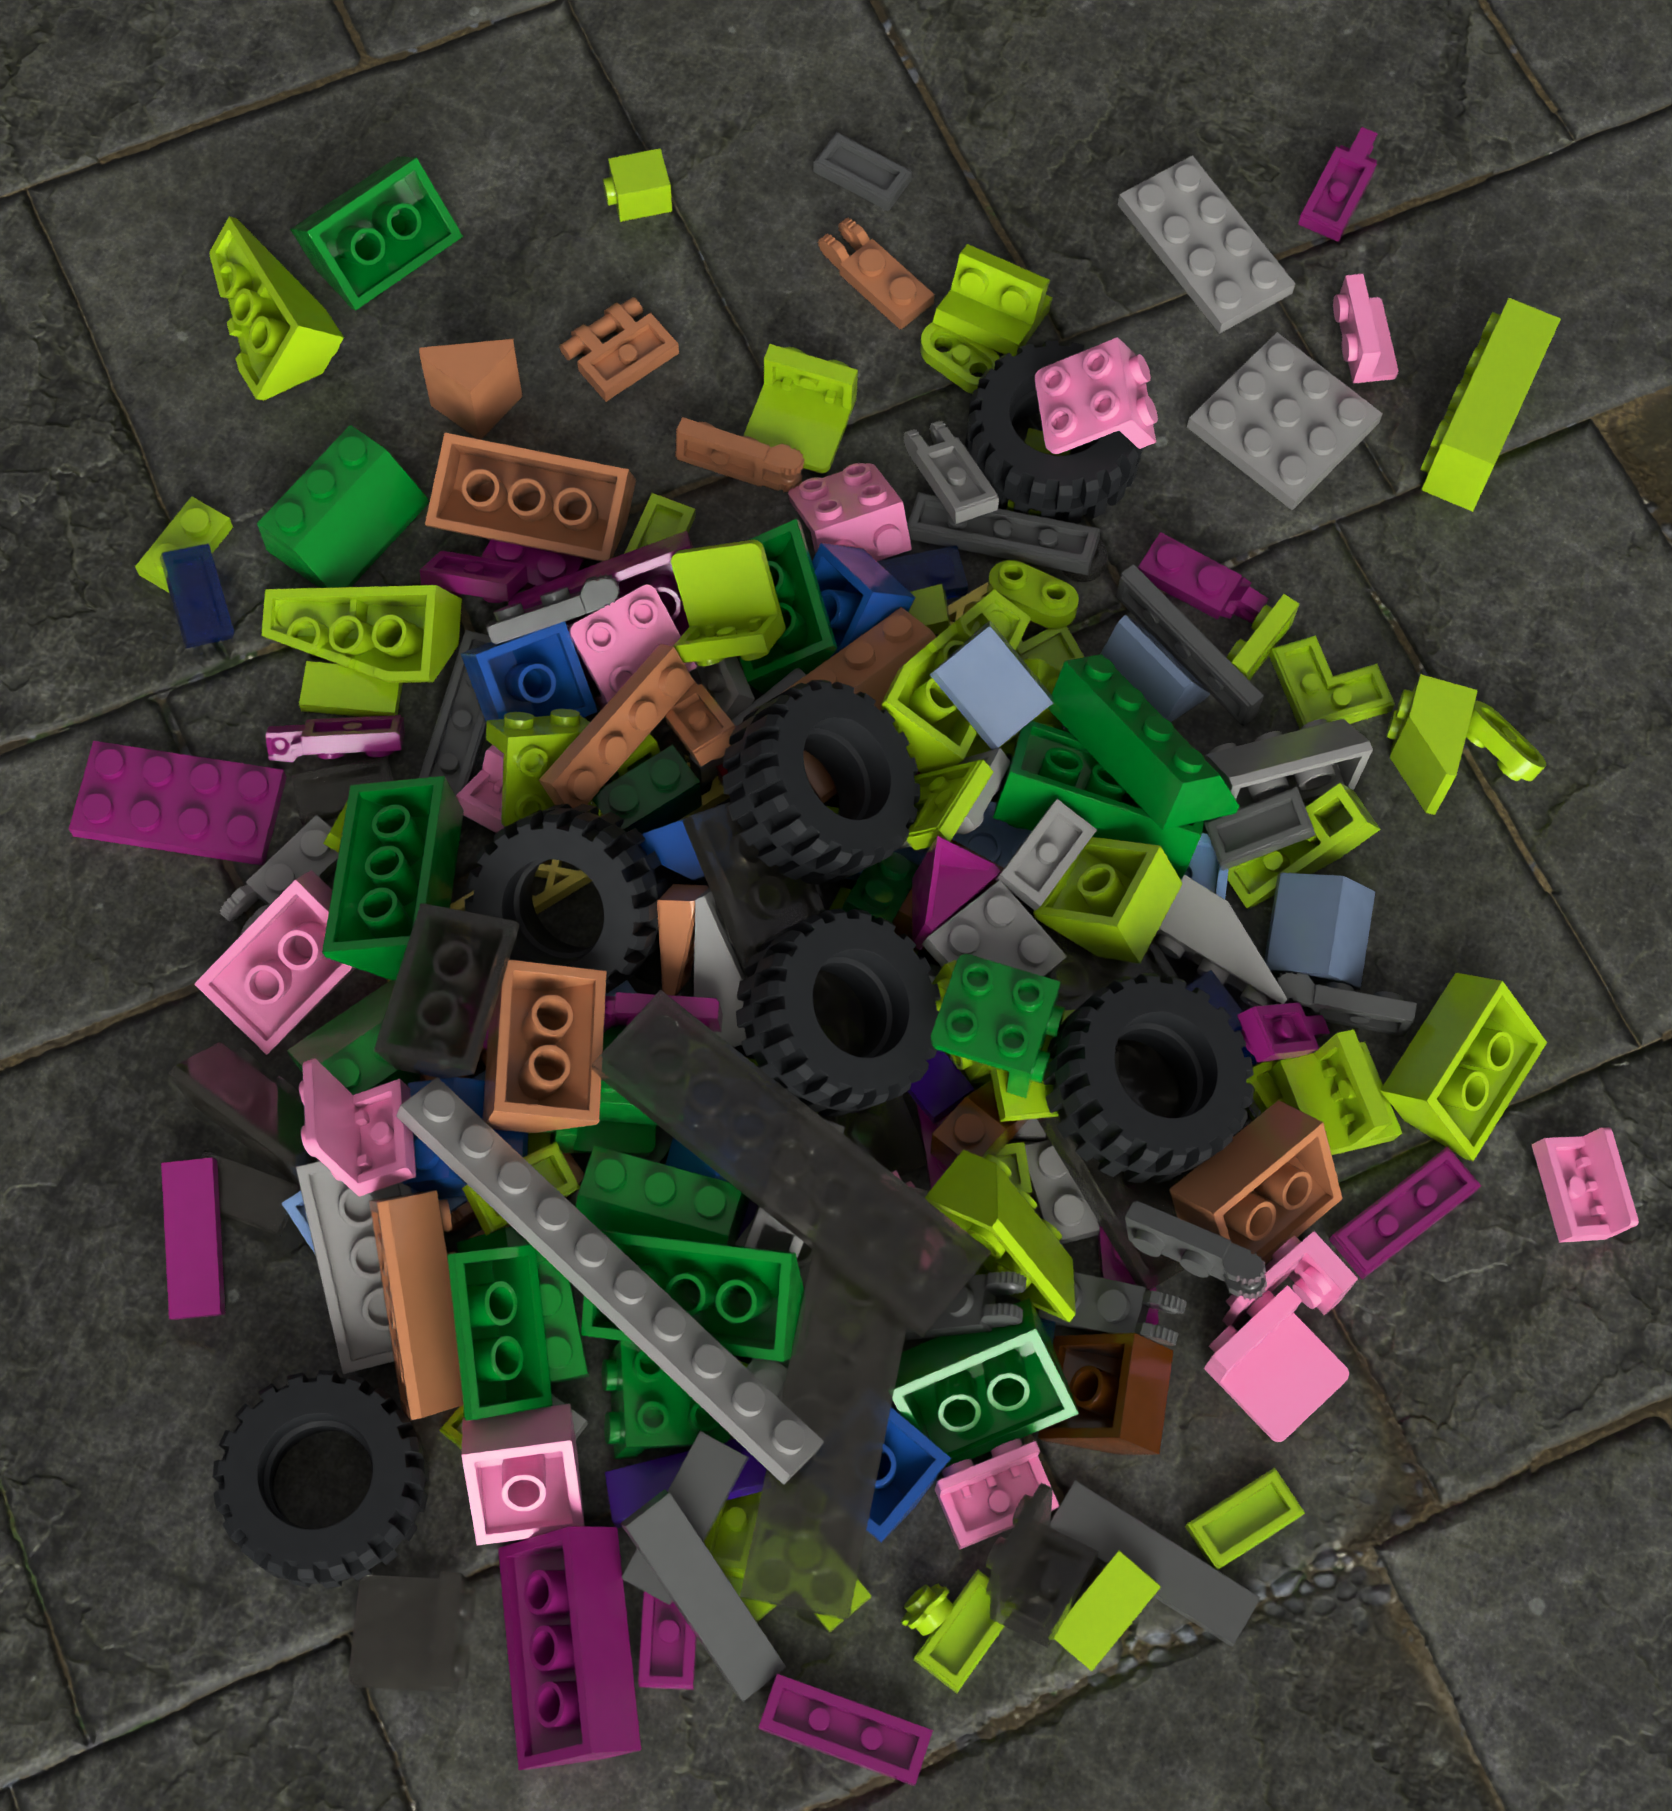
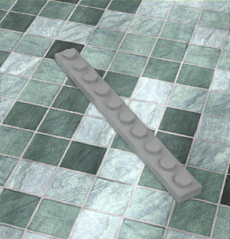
[396,1077,824,1485]

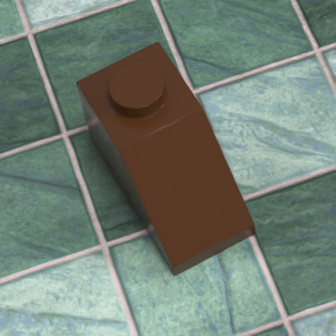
[930,1080,1029,1168]

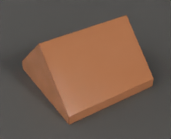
[419,339,522,440]

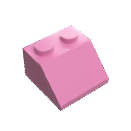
[462,1404,585,1545]

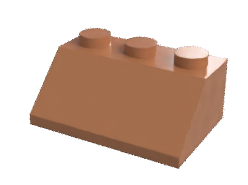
[483,959,607,1133]
[1169,1100,1343,1264]

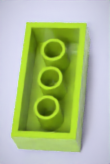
[1420,298,1561,512]

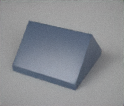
[1101,615,1211,722]
[930,621,1053,750]
[1264,873,1375,989]

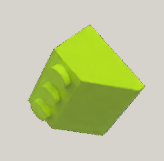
[1380,973,1547,1161]
[924,1150,1076,1323]

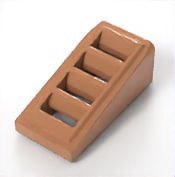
[657,884,709,996]

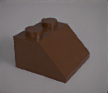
[1038,1333,1174,1455]

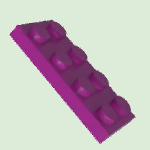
[69,741,287,866]

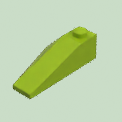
[209,216,344,401]
[261,585,462,683]
[881,589,1031,774]

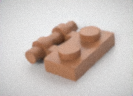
[559,297,679,402]

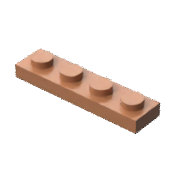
[539,644,694,809]

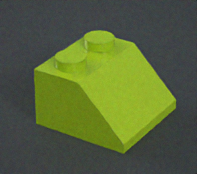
[1386,674,1478,815]
[1033,837,1183,963]

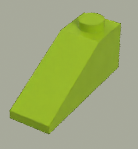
[1227,783,1381,909]

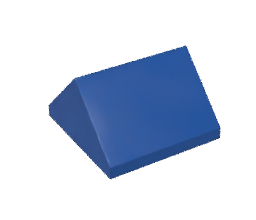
[799,1388,951,1543]

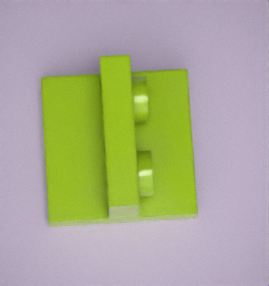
[933,244,1053,357]
[1272,1029,1403,1155]

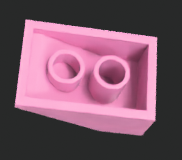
[194,870,356,1055]

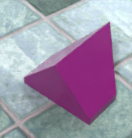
[912,836,1001,951]

